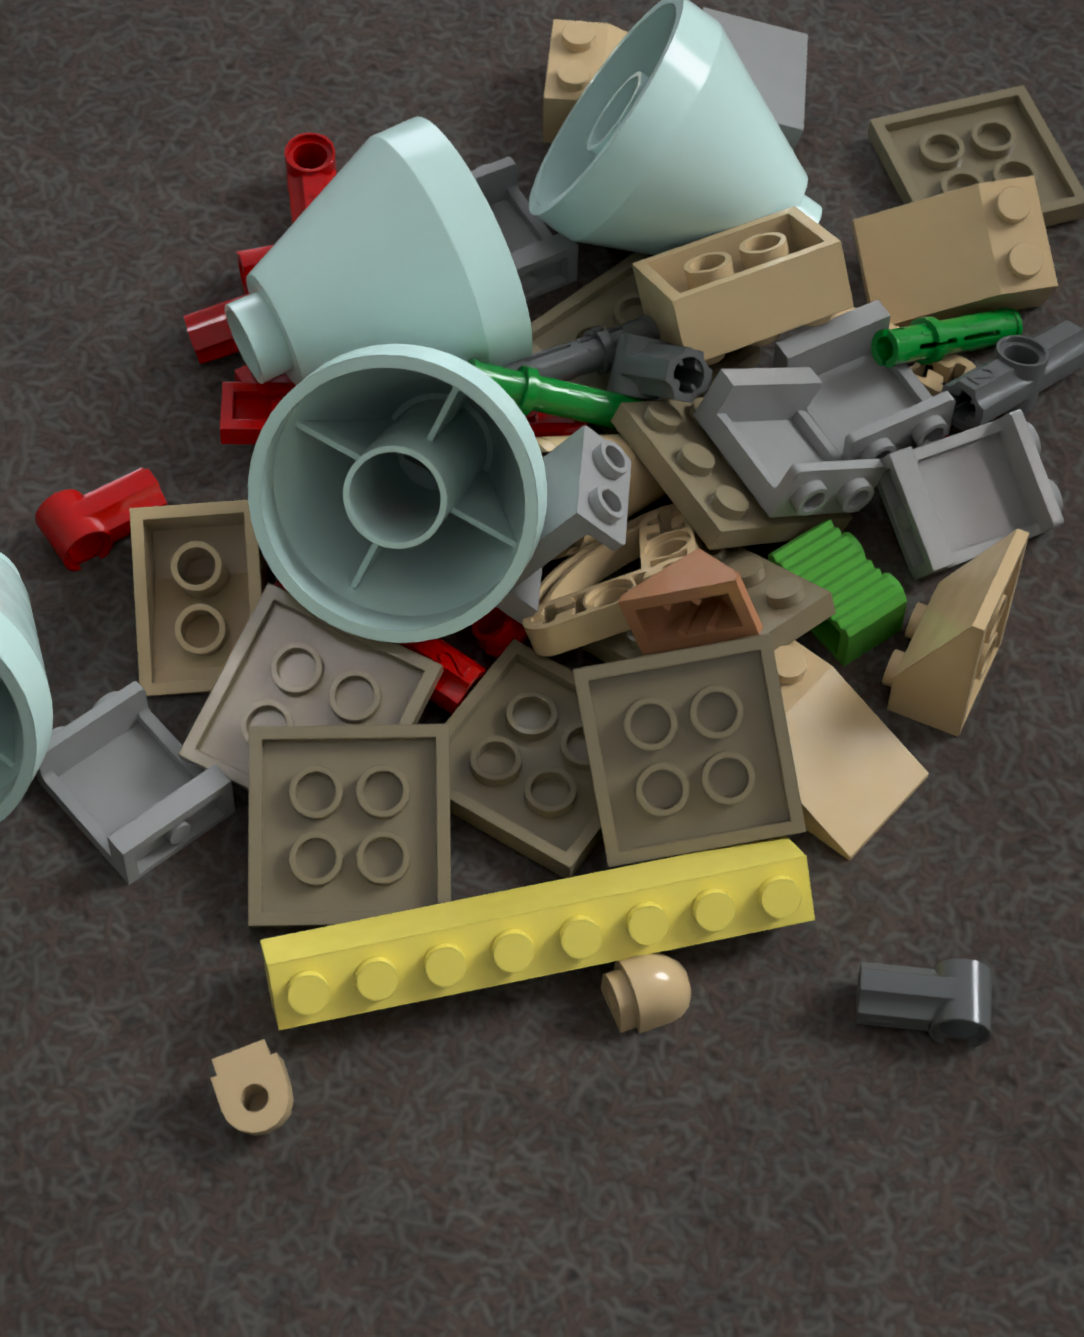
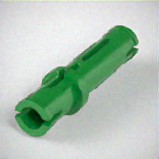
[871,307,1023,368]
[467,358,642,430]

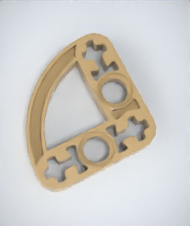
[522,504,703,656]

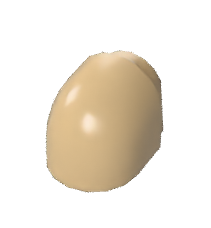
[601,953,691,1034]
[210,1039,294,1136]

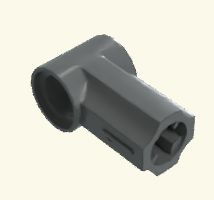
[607,332,713,403]
[855,958,993,1047]

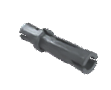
[502,315,660,382]

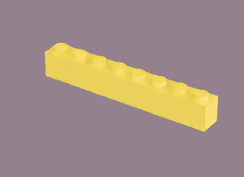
[260,836,815,1030]

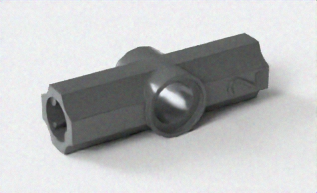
[941,320,1084,431]

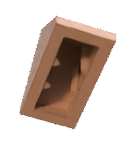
[618,548,763,655]

